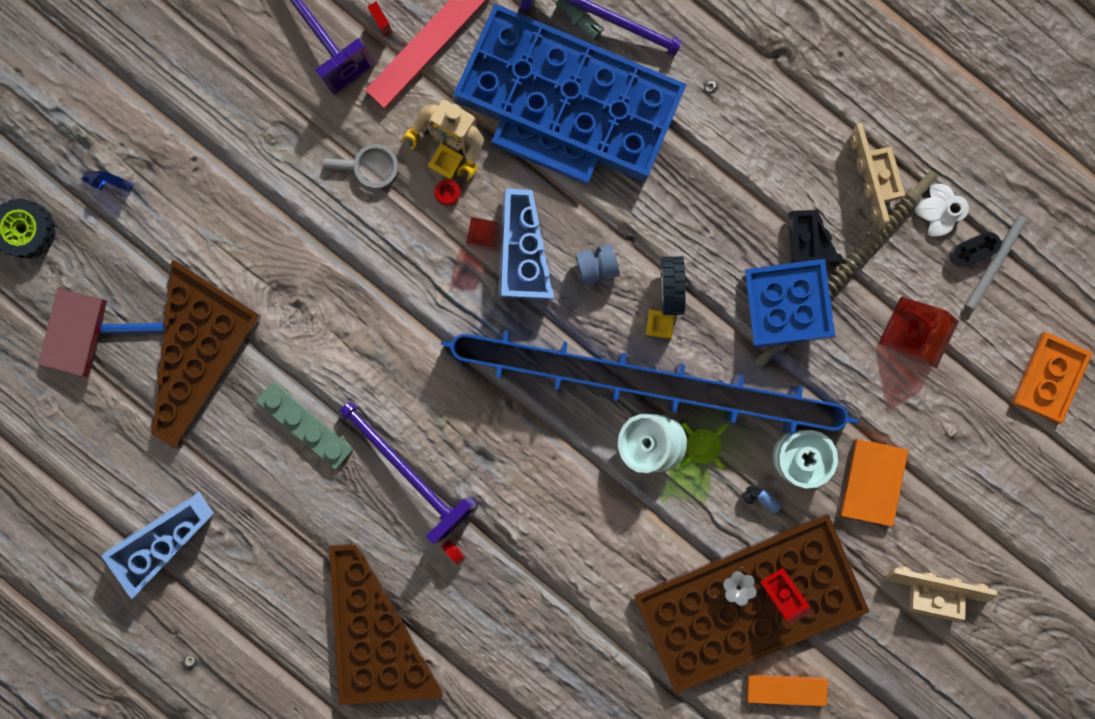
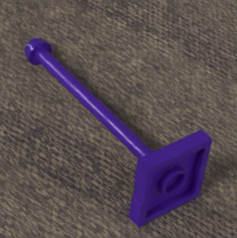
[289,0,375,95]
[518,0,682,55]
[339,402,479,544]

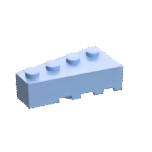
[498,189,554,300]
[101,492,213,599]

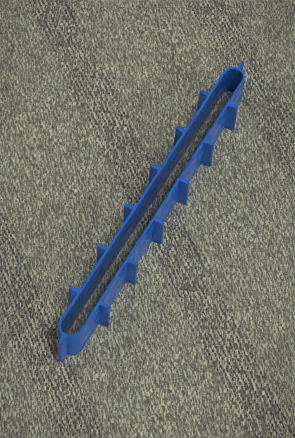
[441,330,858,434]

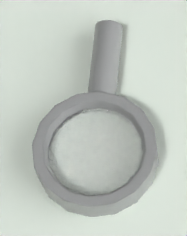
[324,144,399,190]

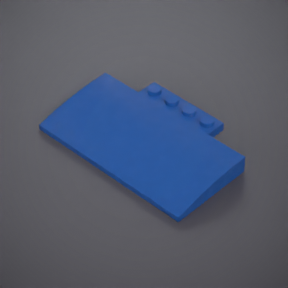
[453,4,687,185]

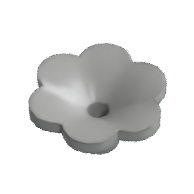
[723,571,756,606]

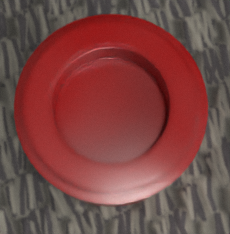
[434,179,461,206]
[441,540,465,566]

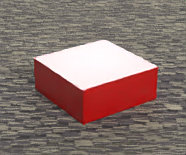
[367,1,393,36]

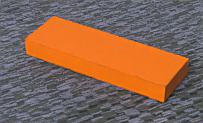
[747,674,828,706]

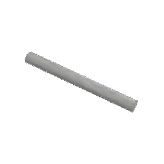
[965,216,1027,311]

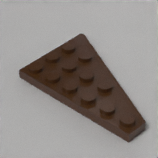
[152,260,262,448]
[329,543,443,705]

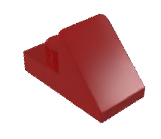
[760,568,812,626]

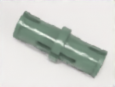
[555,0,604,41]

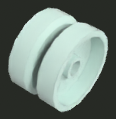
[618,414,687,473]
[773,428,838,488]

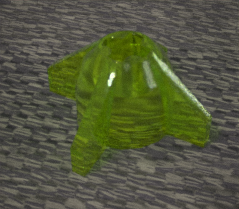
[680,422,728,471]

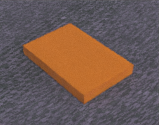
[1011,332,1093,424]
[840,438,909,527]

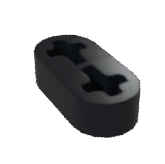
[950,232,1001,267]

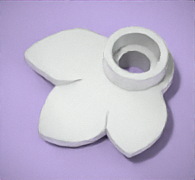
[914,184,969,237]

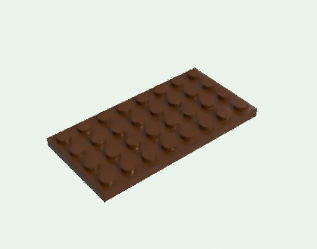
[634,513,870,694]

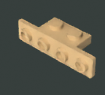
[850,123,905,230]
[885,567,997,623]

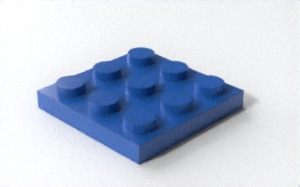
[745,259,835,348]

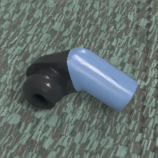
[741,486,781,514]

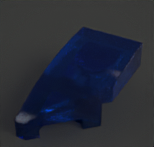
[81,171,134,193]

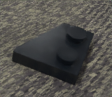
[788,210,843,263]

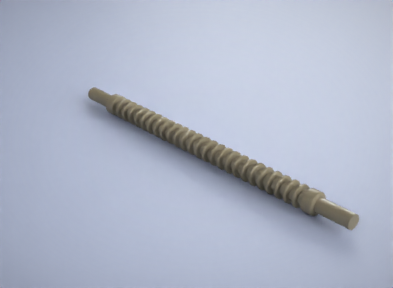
[754,170,938,369]

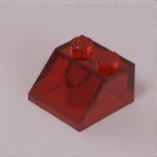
[879,297,959,369]

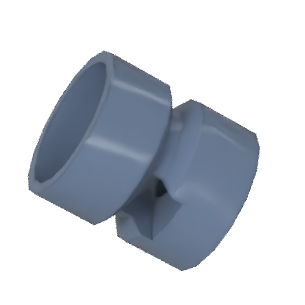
[575,243,620,286]

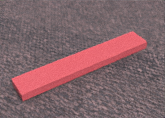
[365,0,488,110]

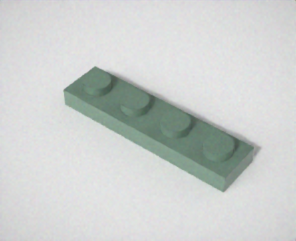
[256,381,354,470]

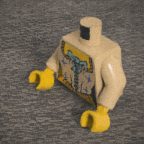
[401,100,484,180]

